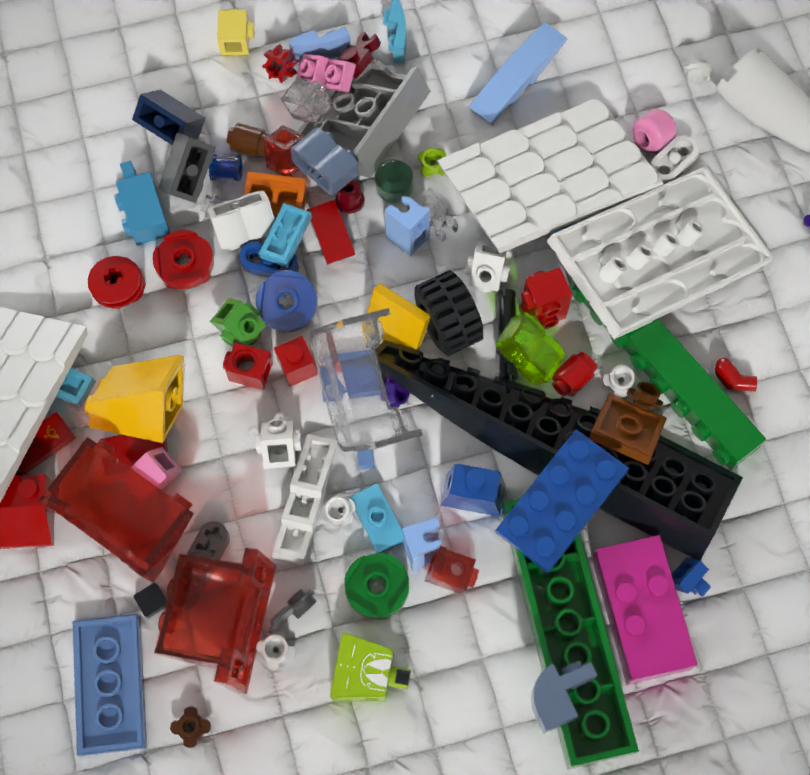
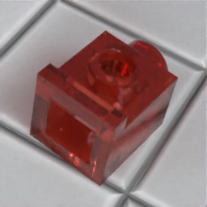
[424,546,479,594]

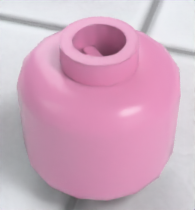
[633,109,677,153]

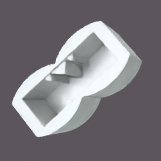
[207,191,275,250]

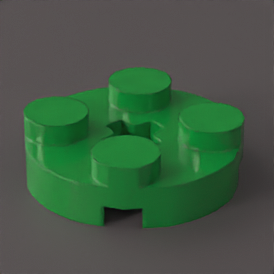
[345,553,409,620]

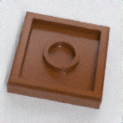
[589,393,667,465]

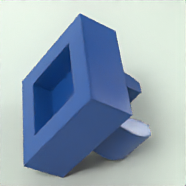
[671,557,711,597]

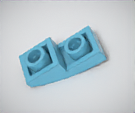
[383,0,406,65]

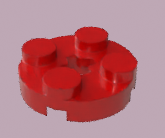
[152,230,214,289]

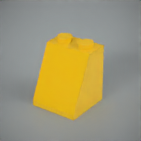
[85,355,184,443]

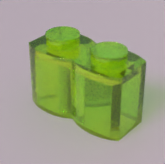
[496,312,566,386]

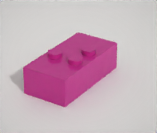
[591,535,698,685]

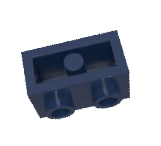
[132,89,206,145]

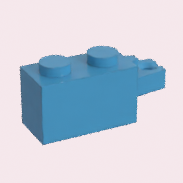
[114,160,170,246]

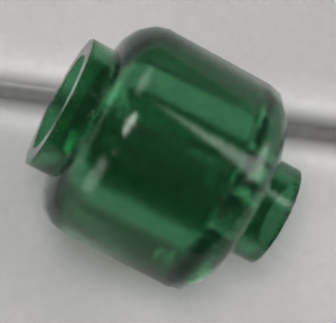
[375,159,413,203]

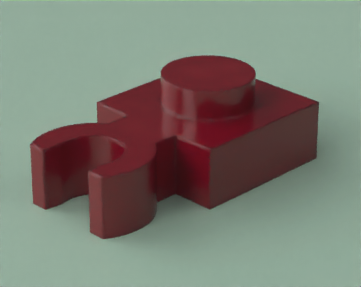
[337,32,381,78]

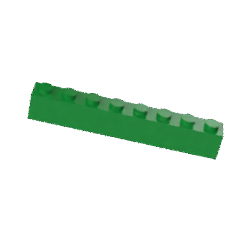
[570,277,766,470]

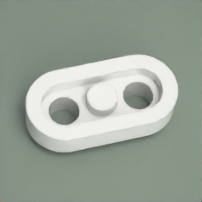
[650,135,699,184]

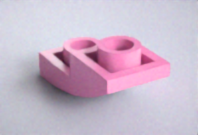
[296,54,356,93]

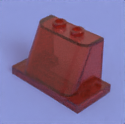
[154,548,276,694]

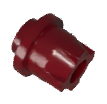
[335,181,365,214]

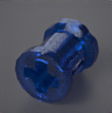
[209,154,243,182]

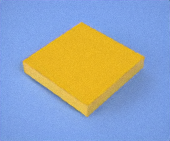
[363,283,431,351]

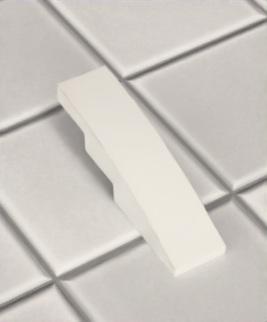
[272,434,338,566]

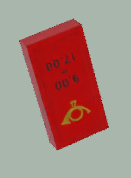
[18,412,76,475]

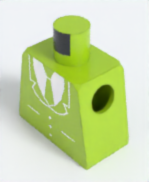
[330,632,411,701]

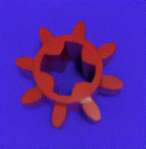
[262,44,299,83]

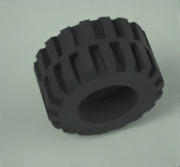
[414,270,483,356]

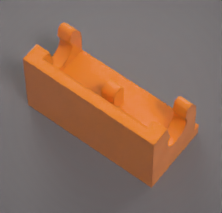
[244,172,309,218]

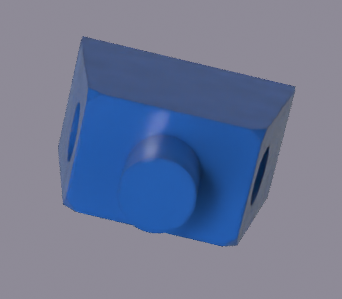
[441,464,506,517]

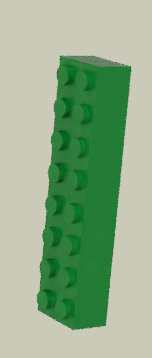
[501,498,639,770]

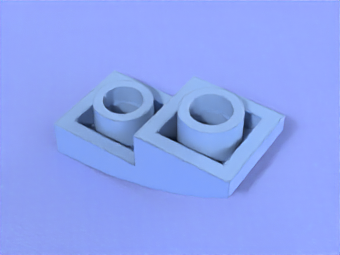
[288,27,351,62]

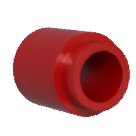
[551,351,597,397]

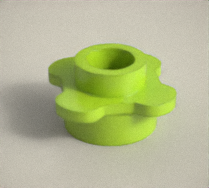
[418,148,446,178]

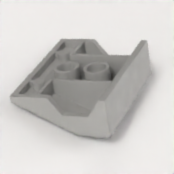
[292,59,431,178]

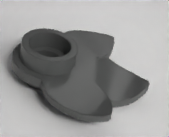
[268,589,317,634]

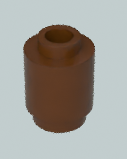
[226,123,272,158]

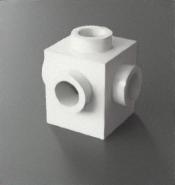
[465,242,510,293]
[255,419,302,469]

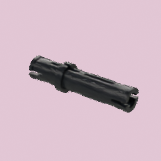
[496,289,520,380]

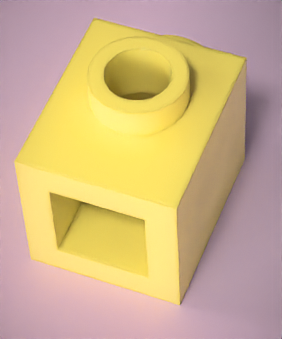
[217,9,255,55]

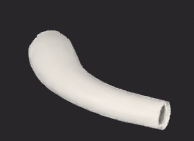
[716,47,810,153]

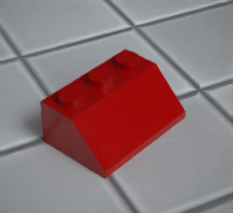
[0,474,56,549]

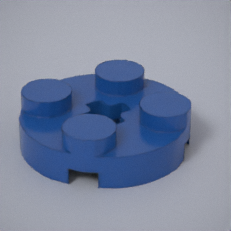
[256,270,318,332]

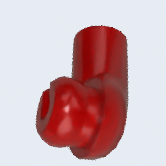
[715,358,757,392]

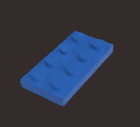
[495,430,629,573]

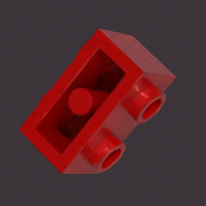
[519,267,572,330]

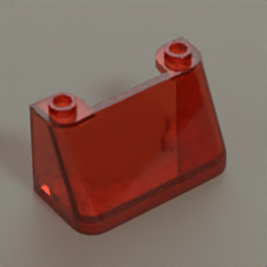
[38,437,194,583]

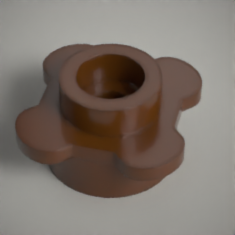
[627,382,663,410]
[170,706,211,748]

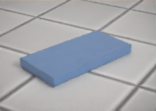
[72,614,147,757]

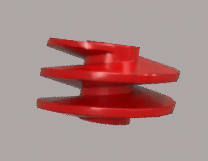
[87,256,146,309]

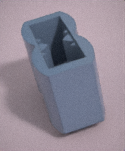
[291,127,359,196]

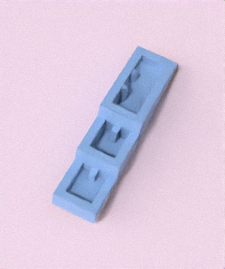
[469,22,568,126]

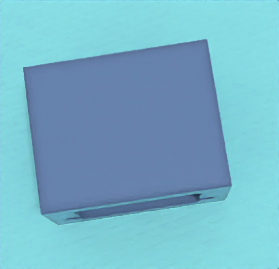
[356,446,375,470]

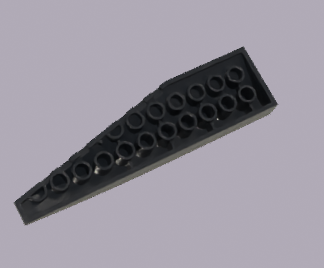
[368,340,743,560]

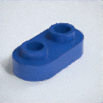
[239,241,299,278]

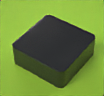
[134,583,169,618]

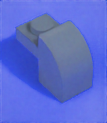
[531,661,597,734]

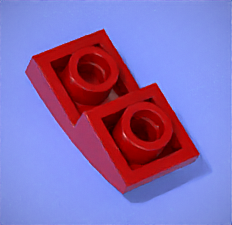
[306,200,356,265]

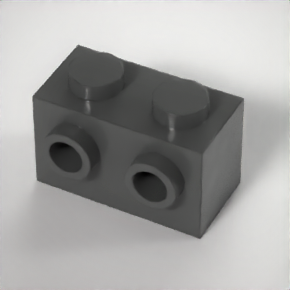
[158,132,216,203]

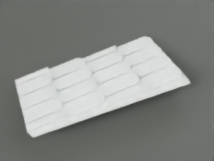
[437,99,664,253]
[546,166,774,339]
[0,307,88,502]

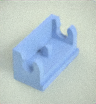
[384,196,430,257]
[402,517,442,573]

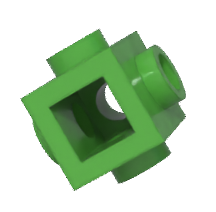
[210,298,266,347]

